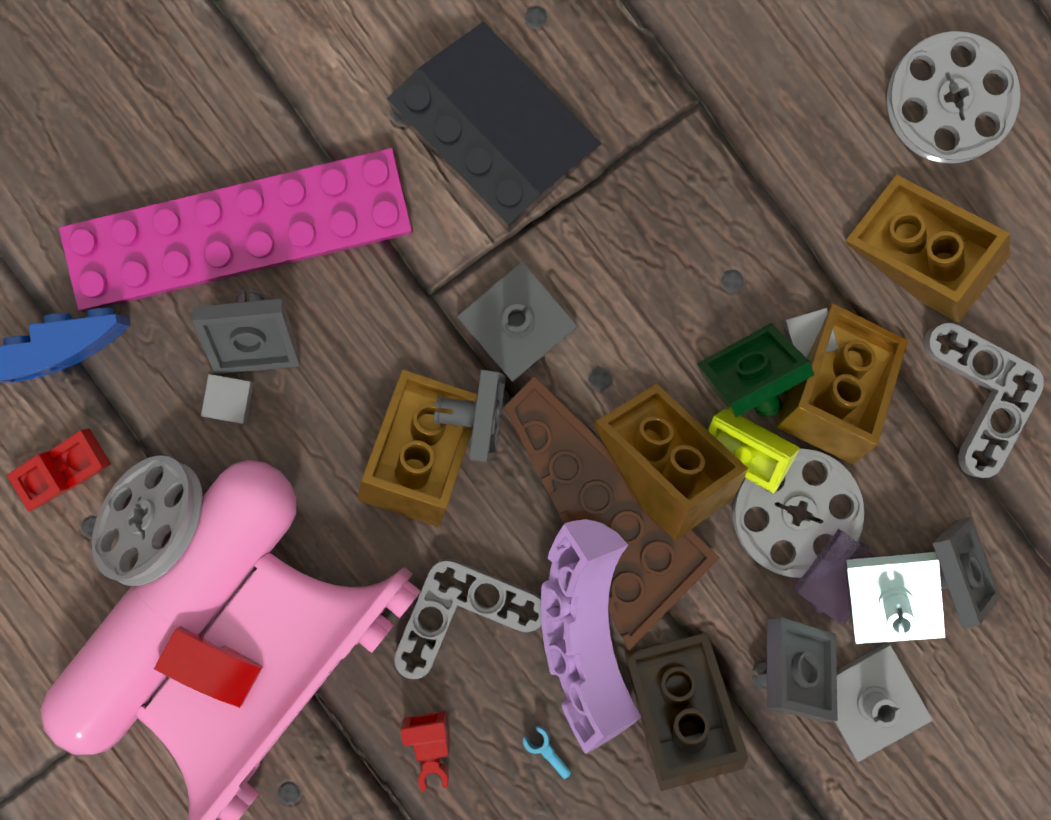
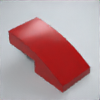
[7,428,111,512]
[154,626,263,708]

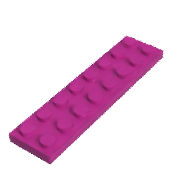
[59,148,413,312]

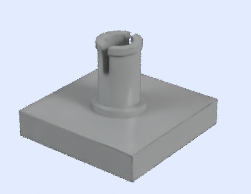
[834,642,933,762]

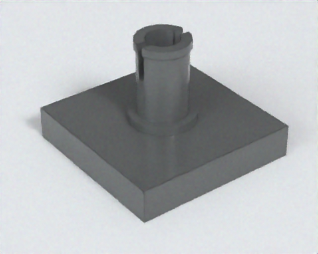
[457,261,578,382]
[192,289,300,374]
[434,370,507,462]
[932,517,1001,628]
[752,617,838,722]

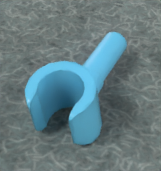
[523,725,571,779]

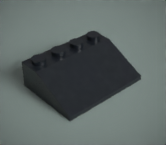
[387,21,601,233]

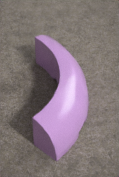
[541,519,642,754]

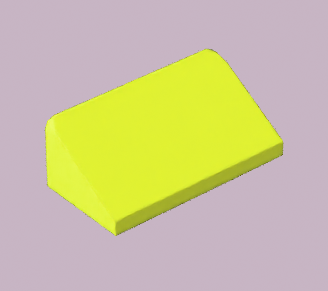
[708,409,800,493]

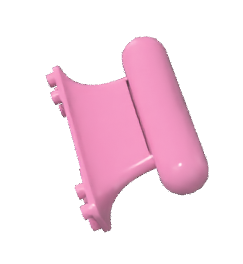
[40,460,421,820]

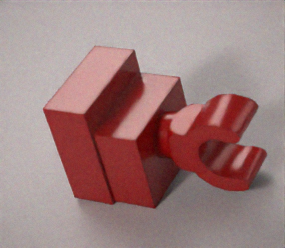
[400,711,450,792]

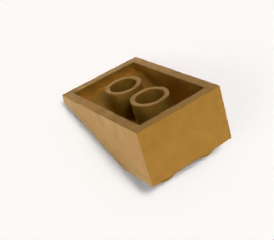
[846,174,1010,323]
[776,303,908,464]
[357,369,478,527]
[594,383,749,540]

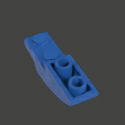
[0,308,130,383]

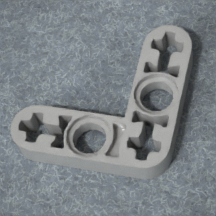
[923,323,1044,478]
[394,558,541,679]

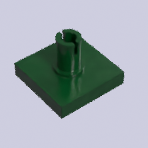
[696,323,815,417]

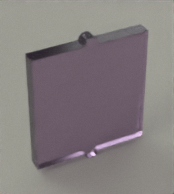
[793,528,875,626]

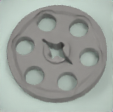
[886,31,1021,163]
[732,448,864,578]
[92,456,203,586]

